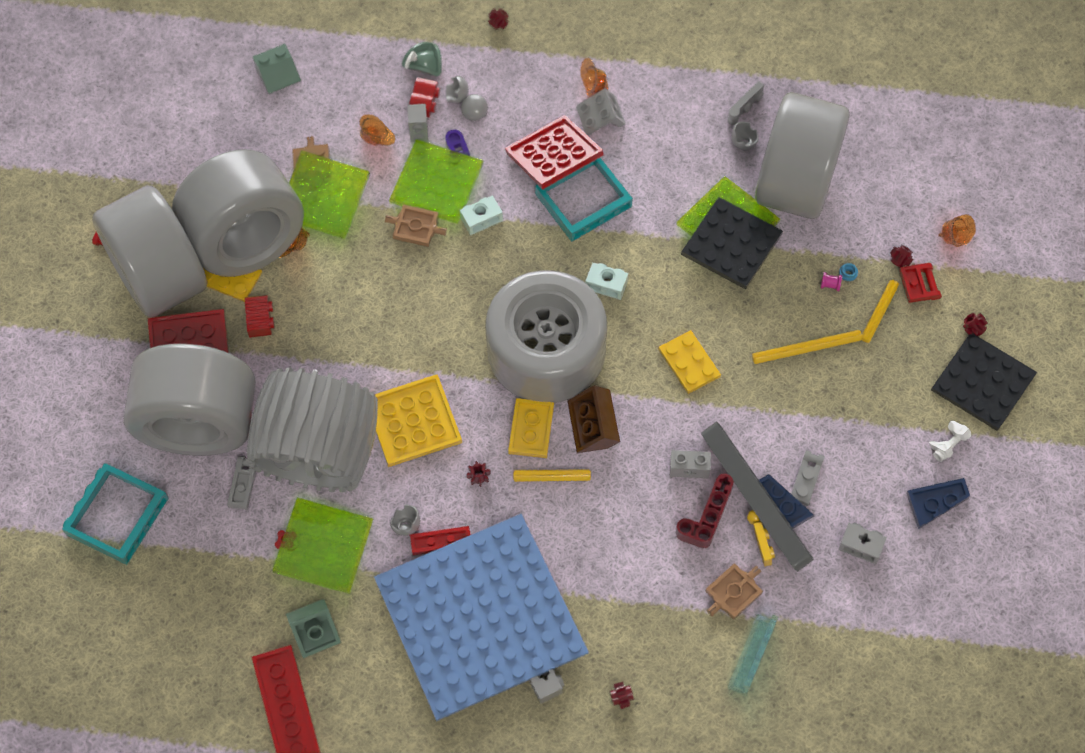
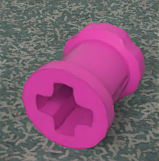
[821,272,842,292]

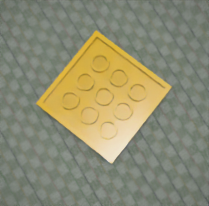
[375,374,462,467]

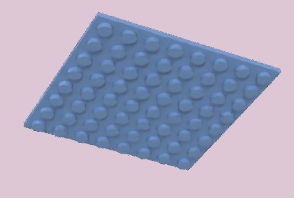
[374,514,589,721]

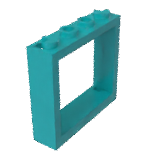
[535,158,633,242]
[62,463,169,565]

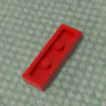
[410,526,470,556]

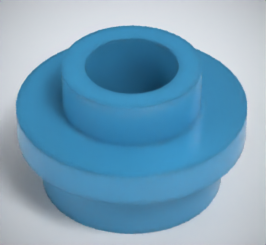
[839,263,858,281]

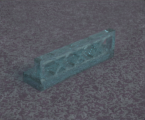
[727,614,778,696]

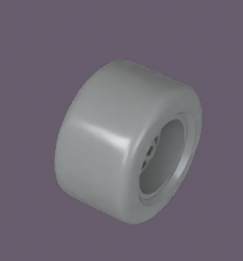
[755,92,850,219]
[172,149,304,277]
[92,185,207,318]
[485,270,607,403]
[123,344,256,456]

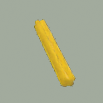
[861,280,899,343]
[513,469,591,482]

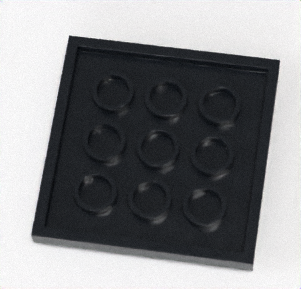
[681,197,783,290]
[931,334,1037,431]

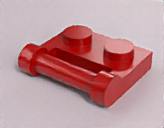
[899,263,942,303]

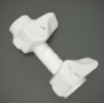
[929,421,971,462]

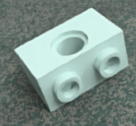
[460,195,503,235]
[586,263,628,300]

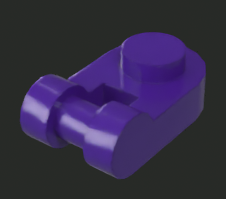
[445,129,470,162]

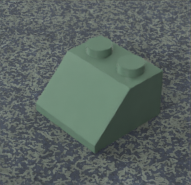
[252,44,301,94]
[286,599,341,658]

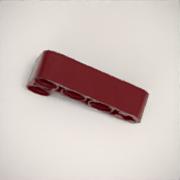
[676,474,734,549]

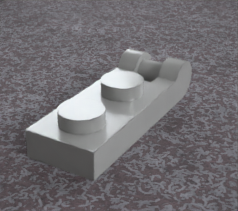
[727,81,764,125]
[791,450,825,506]
[227,456,256,510]

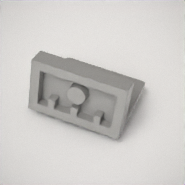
[576,88,626,135]

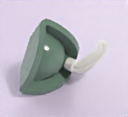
[402,42,442,76]

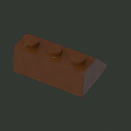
[567,385,620,453]

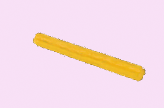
[752,330,862,364]

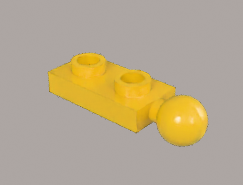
[747,510,775,567]

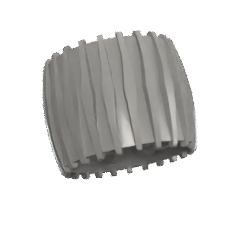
[247,368,378,492]

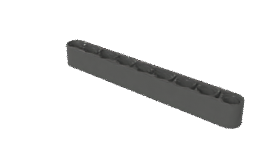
[701,421,814,572]

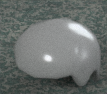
[446,76,469,103]
[461,94,488,121]
[731,122,759,150]
[391,504,420,536]

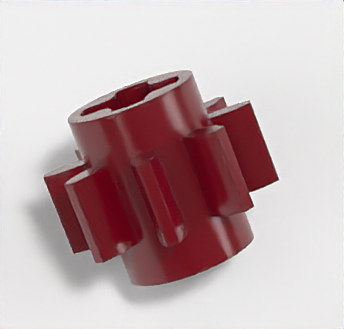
[488,8,509,30]
[890,245,914,267]
[963,313,988,336]
[466,461,491,487]
[609,681,634,709]

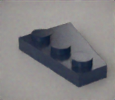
[759,474,815,529]
[906,478,970,529]

